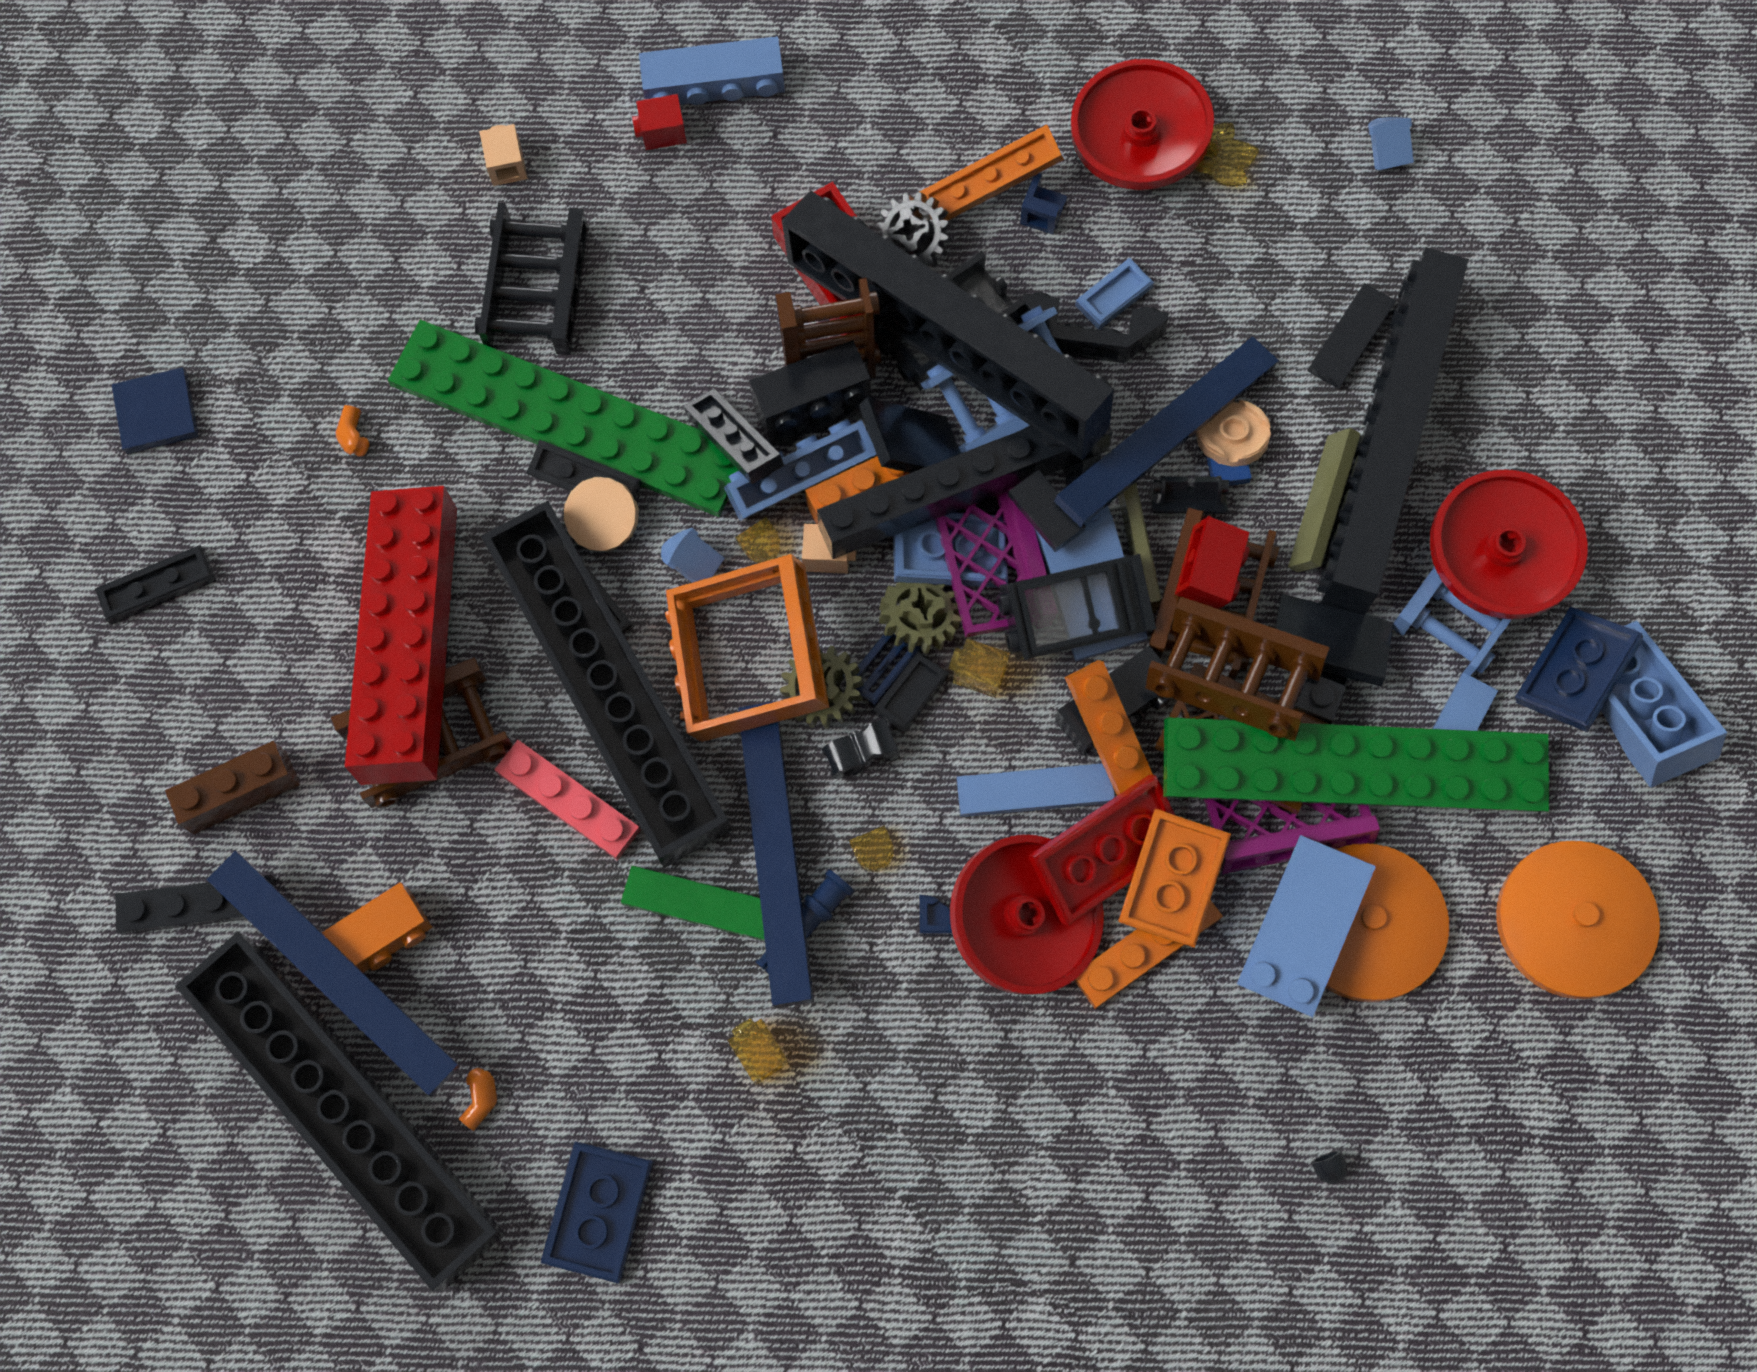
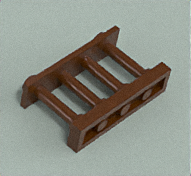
[775,278,881,379]
[1149,507,1279,680]
[1145,597,1330,741]
[331,657,513,809]

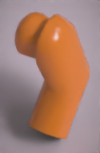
[335,405,370,457]
[459,1068,497,1131]

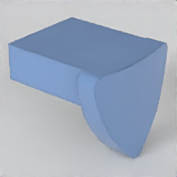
[1368,117,1414,170]
[661,528,725,583]

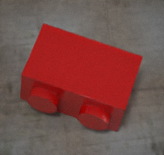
[1175,516,1250,609]

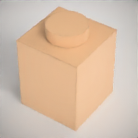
[479,124,528,186]
[802,524,857,574]

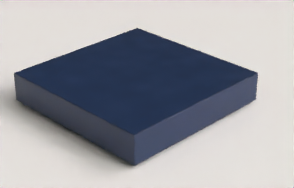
[111,367,199,454]

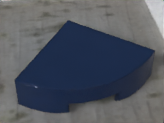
[919,894,953,936]

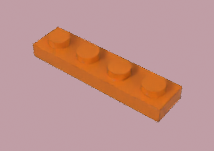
[919,124,1064,220]
[1064,660,1153,796]
[1074,900,1223,1009]

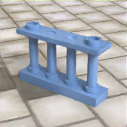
[920,306,1090,453]
[1393,567,1512,676]

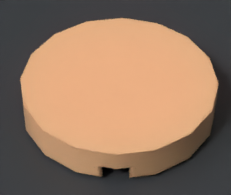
[1196,400,1271,467]
[564,477,639,552]

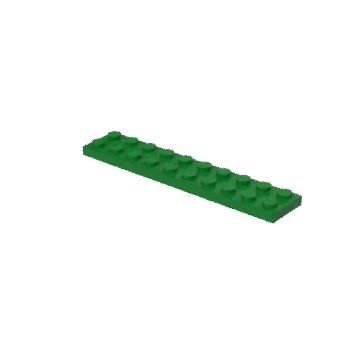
[388,319,739,518]
[1163,717,1549,812]

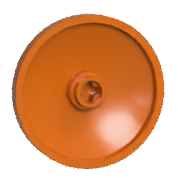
[1496,841,1660,999]
[1325,843,1449,1002]

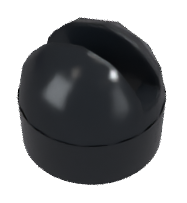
[1311,1150,1348,1184]

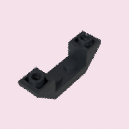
[1023,292,1169,363]

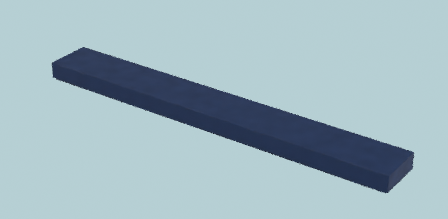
[1054,336,1279,527]
[738,701,814,1008]
[206,851,460,1097]

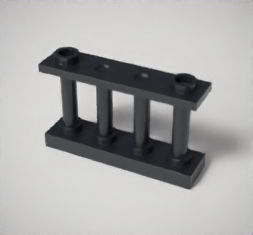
[475,203,589,355]

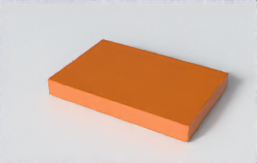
[1118,809,1231,948]

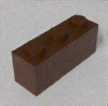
[165,740,301,835]

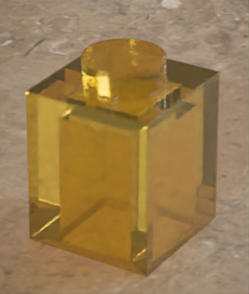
[949,638,1010,698]
[727,1018,789,1086]

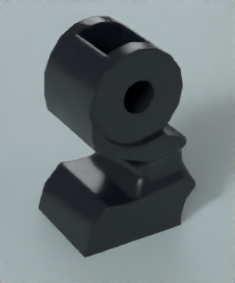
[822,718,900,779]

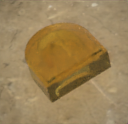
[735,517,781,563]
[849,825,894,872]

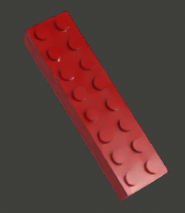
[345,486,457,785]

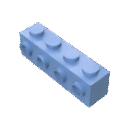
[724,419,877,521]

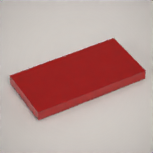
[1028,774,1175,925]

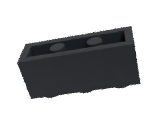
[1055,645,1173,756]

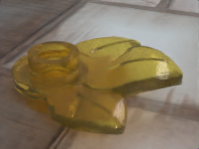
[1195,122,1259,187]

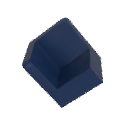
[1020,173,1067,235]

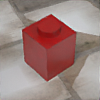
[632,94,687,150]

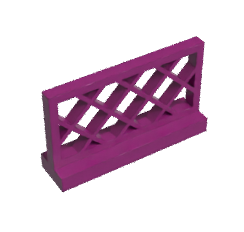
[935,487,1057,637]
[1204,799,1380,874]

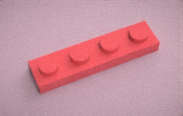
[494,740,641,861]

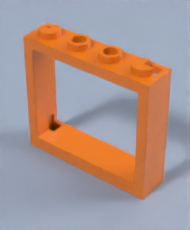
[665,554,829,742]

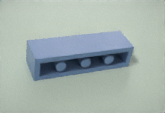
[639,36,785,105]

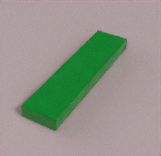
[620,865,765,942]

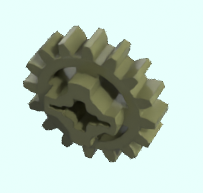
[879,582,961,654]
[780,645,864,729]

